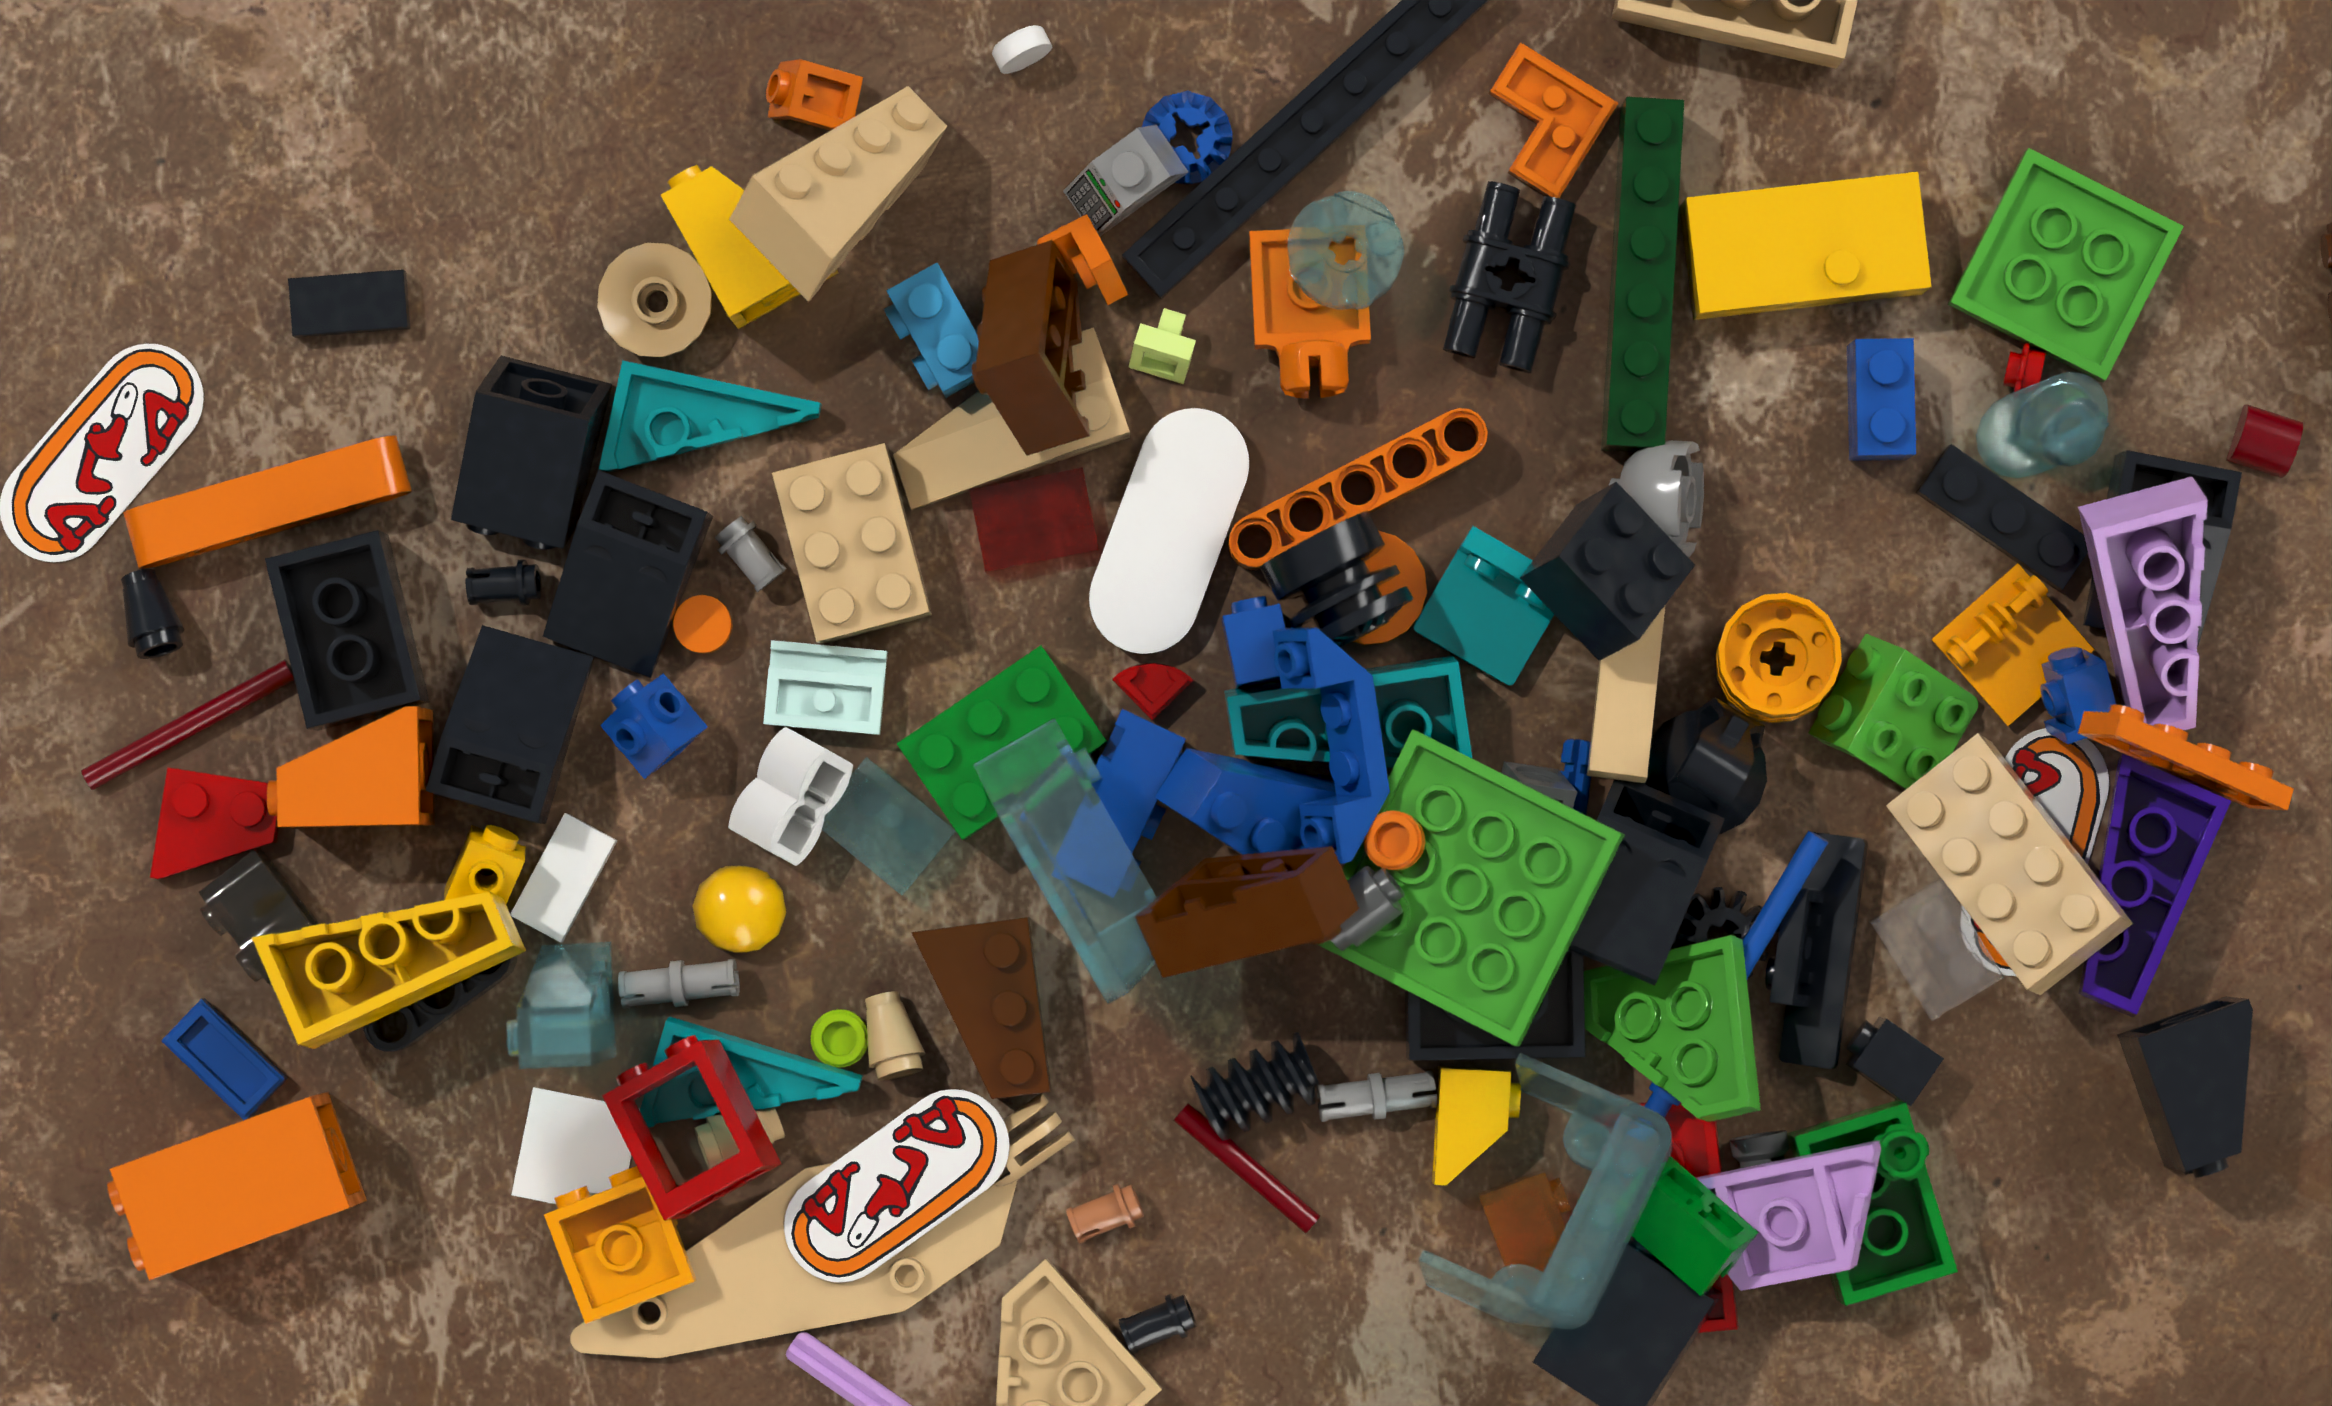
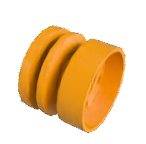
[1715,593,1842,723]

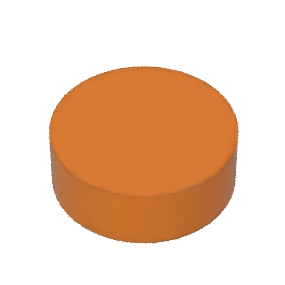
[673,595,733,654]
[1363,811,1425,871]

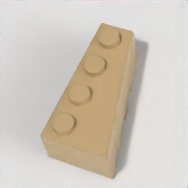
[729,86,947,302]

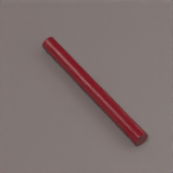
[81,659,295,790]

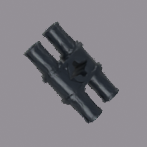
[1443,181,1576,373]

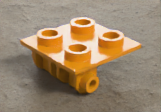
[1931,563,2095,726]

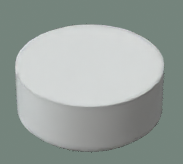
[992,25,1052,74]

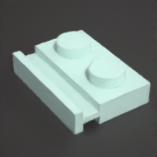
[763,640,888,735]

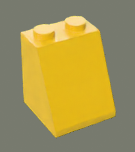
[661,165,839,329]

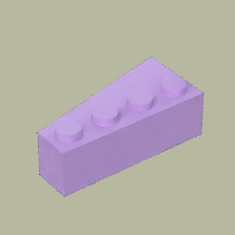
[2078,477,2208,730]

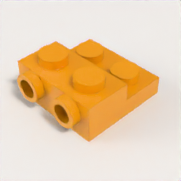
[544,1166,697,1324]

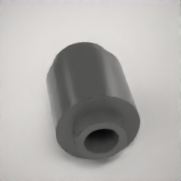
[1331,866,1405,951]

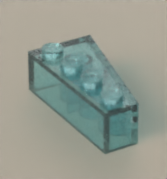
[507,942,616,1069]

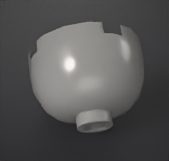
[1609,440,1704,557]

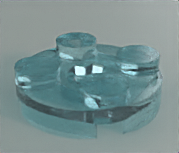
[1287,191,1404,310]

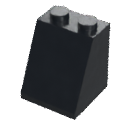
[451,355,612,550]
[2117,996,2253,1178]
[1533,1230,1723,1406]

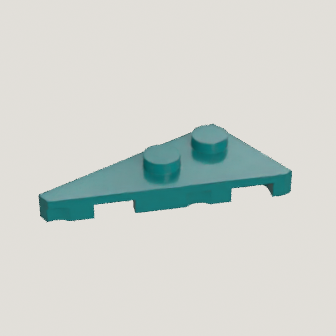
[599,360,822,472]
[640,1016,863,1127]

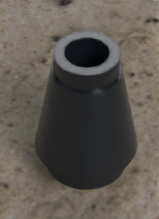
[121,569,185,659]

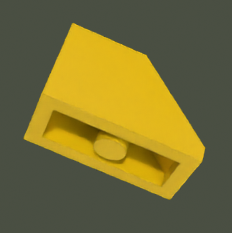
[1432,1066,1521,1186]

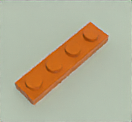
[2078,705,2294,811]

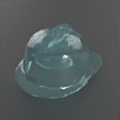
[1976,372,2109,478]

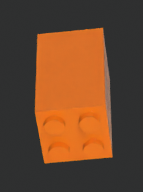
[107,1092,367,1280]

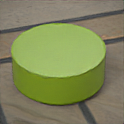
[811,1009,868,1068]

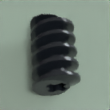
[1190,1032,1320,1141]

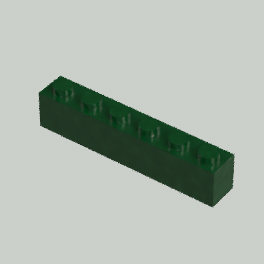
[1601,97,1684,452]

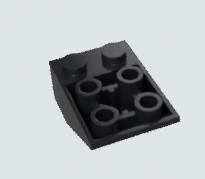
[2083,450,2242,647]
[542,470,713,678]
[426,625,594,824]
[1568,779,1725,986]

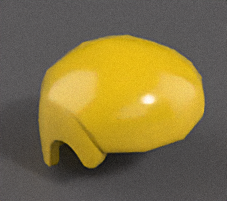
[693,866,786,953]

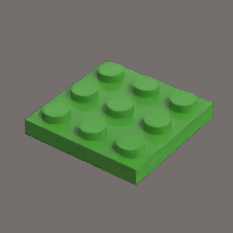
[1947,148,2184,383]

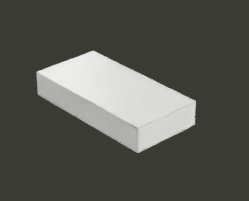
[510,813,618,943]

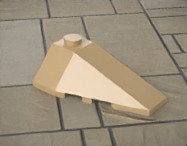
[893,327,1130,510]

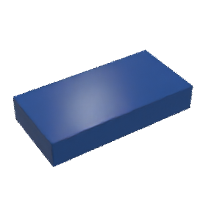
[161,998,288,1120]

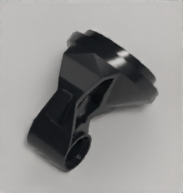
[1642,697,1767,834]

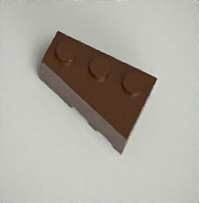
[972,240,1090,456]
[1135,846,1360,978]

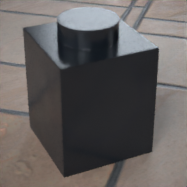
[1846,1017,1944,1106]

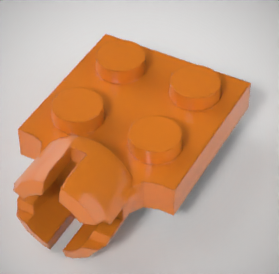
[1249,226,1371,399]

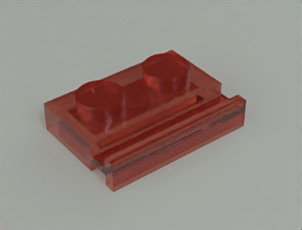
[969,467,1099,573]

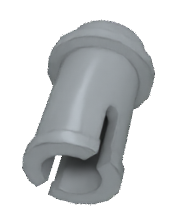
[715,516,787,592]

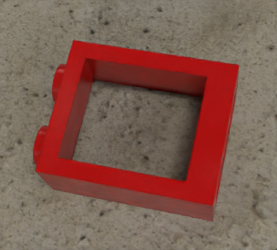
[602,1035,782,1221]

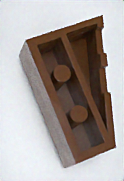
[911,917,1051,1099]

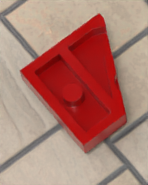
[150,767,279,879]

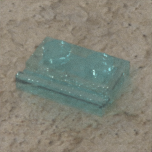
[822,757,956,896]

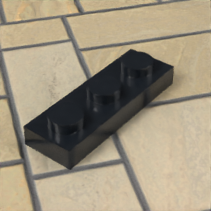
[1916,444,2088,591]

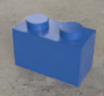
[1847,338,1916,461]
[1221,596,1285,688]

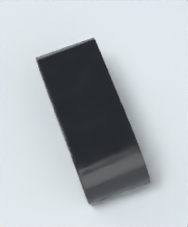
[363,956,517,1052]

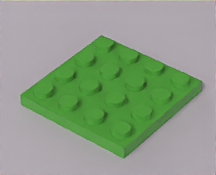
[1317,729,1625,1046]

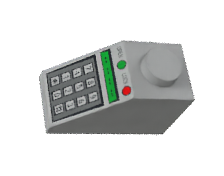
[1063,125,1188,237]

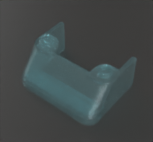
[973,718,1163,1004]
[1418,1053,1673,1329]

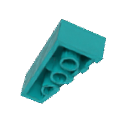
[1224,655,1472,768]

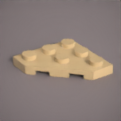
[996,1258,1162,1406]

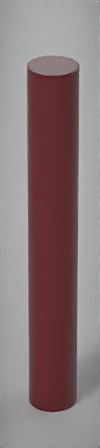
[1173,1103,1320,1234]

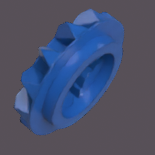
[1142,90,1233,184]

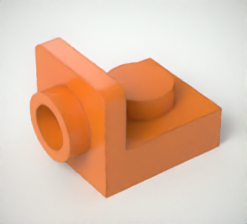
[766,59,863,131]
[1037,214,1128,305]

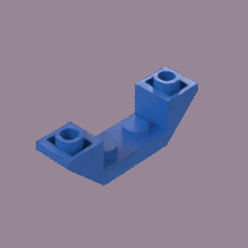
[1273,628,1390,864]

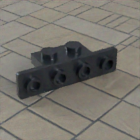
[1765,832,1868,1069]

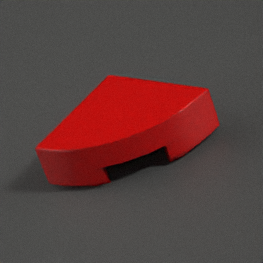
[1112,663,1194,721]

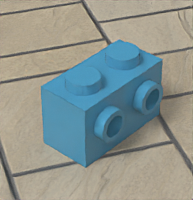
[883,263,979,398]

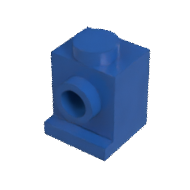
[2040,647,2116,744]

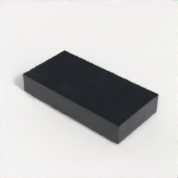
[288,269,410,338]

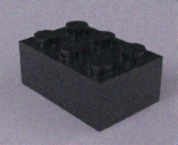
[265,530,430,731]
[1405,949,1585,1060]

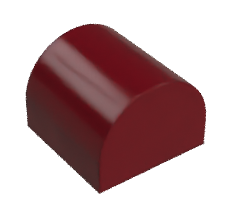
[2226,404,2303,478]

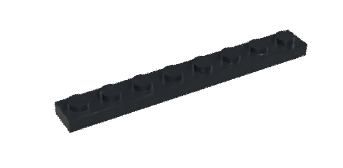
[1122,0,1490,299]

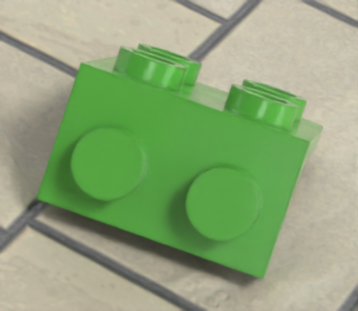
[1808,634,1978,790]

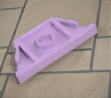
[1696,1140,1881,1291]

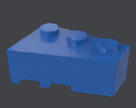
[1048,709,1186,898]
[1154,748,1336,855]

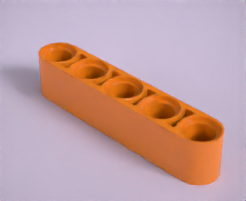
[1228,408,1488,570]
[123,435,412,569]

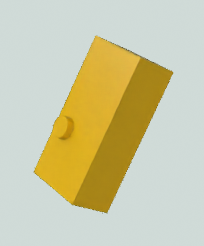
[1680,172,1932,320]

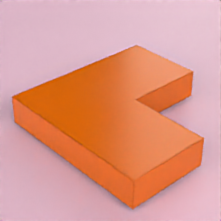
[1489,42,1618,198]

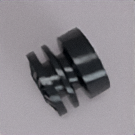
[1260,510,1413,648]

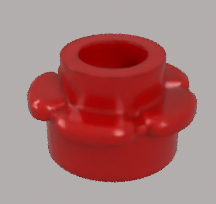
[2003,343,2046,400]

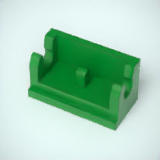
[1612,1156,1759,1296]

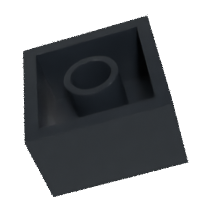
[1520,482,1695,661]

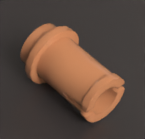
[1066,1184,1144,1244]

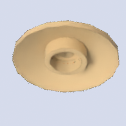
[597,243,712,358]

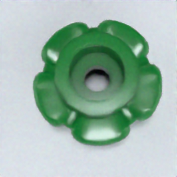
[1873,1123,1929,1182]

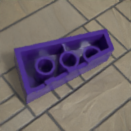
[2079,753,2231,1017]

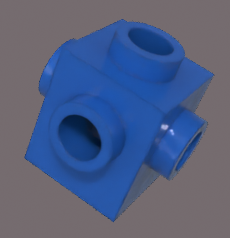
[600,673,708,779]

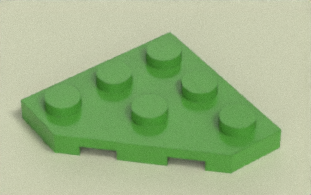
[1584,935,1761,1122]

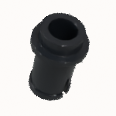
[465,559,541,606]
[1119,1294,1197,1354]

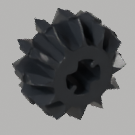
[1673,887,1768,978]

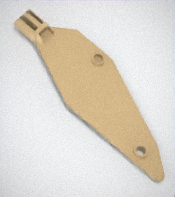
[570,1093,1075,1358]

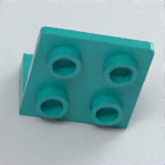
[1413,526,1554,686]

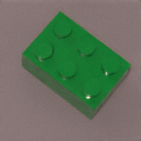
[897,645,1107,841]
[1787,1100,1958,1306]

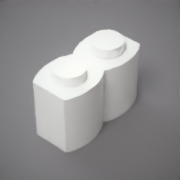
[728,727,853,866]

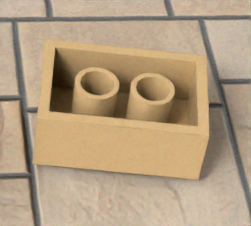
[772,443,932,645]

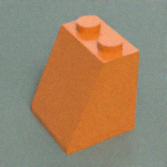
[267,706,435,828]

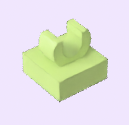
[1128,308,1196,384]

